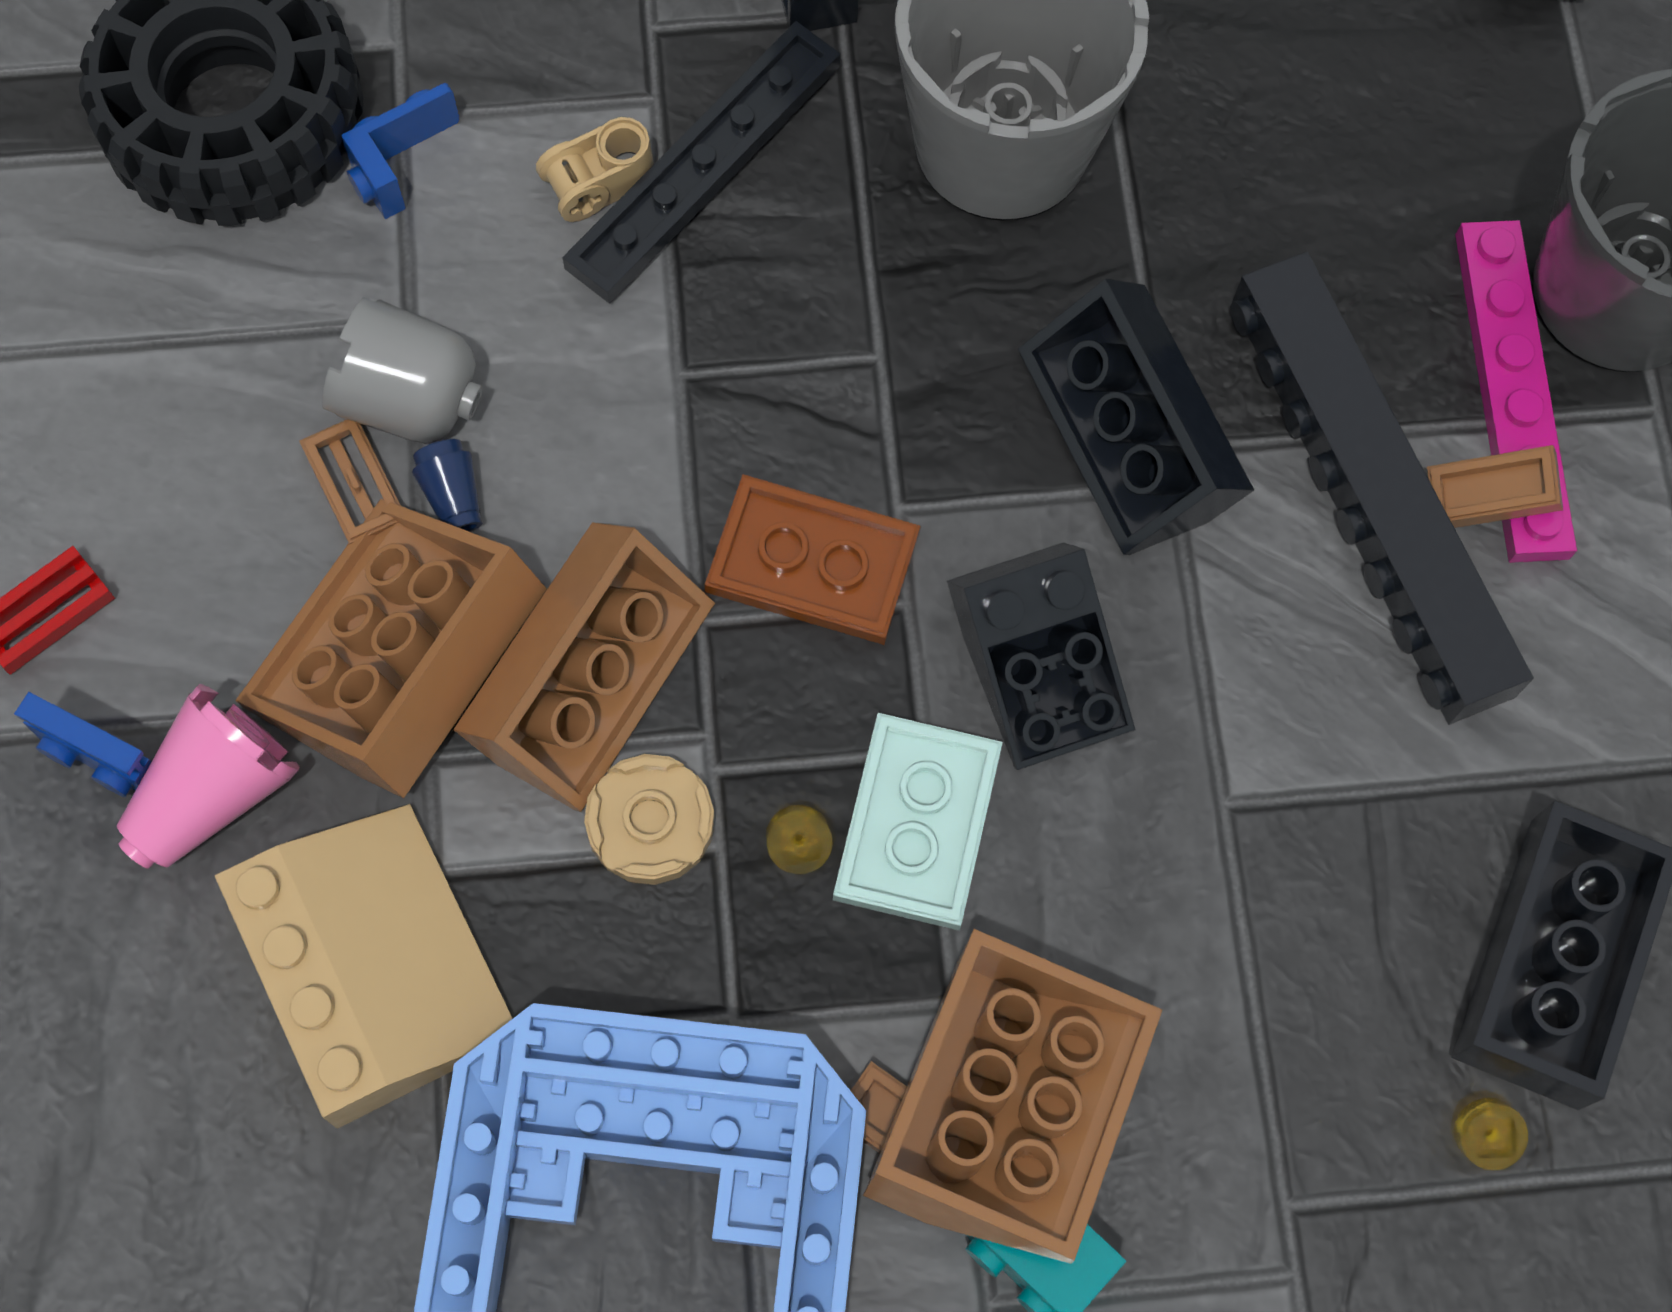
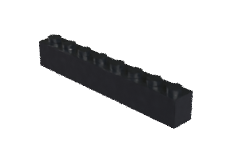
[1230,251,1534,725]

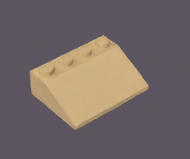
[214,804,513,1129]

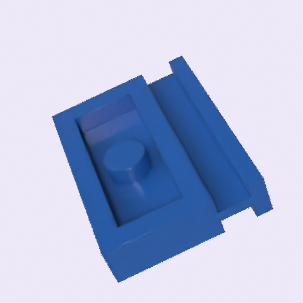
[14,692,151,797]

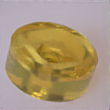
[766,805,832,874]
[1454,1098,1528,1170]

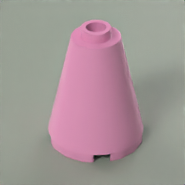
[117,684,300,869]

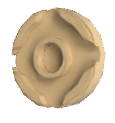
[584,754,715,885]

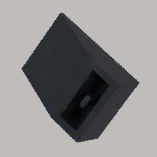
[947,542,1136,770]

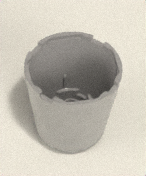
[895,0,1149,219]

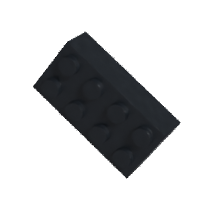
[1451,801,1672,1110]

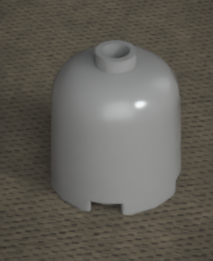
[322,297,483,444]

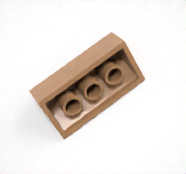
[453,522,715,812]

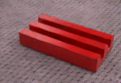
[0,546,115,675]

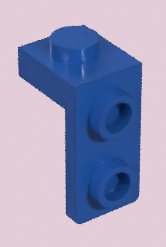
[341,83,460,219]

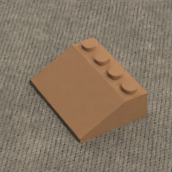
[235,499,547,798]
[863,929,1162,1264]

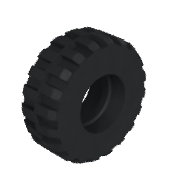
[79,0,364,226]

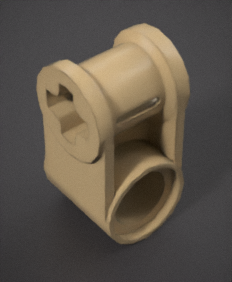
[536,117,654,222]

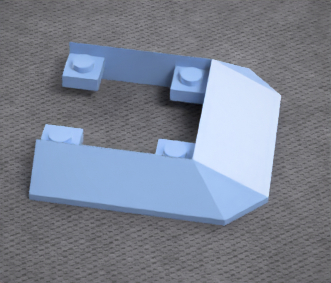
[414,1003,866,1312]

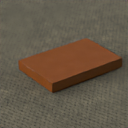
[705,474,921,645]

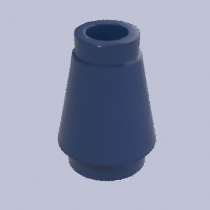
[412,439,483,532]

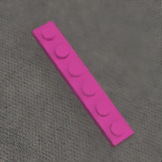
[1455,220,1577,563]

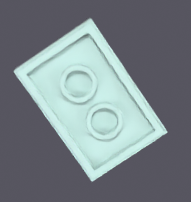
[833,713,1003,931]

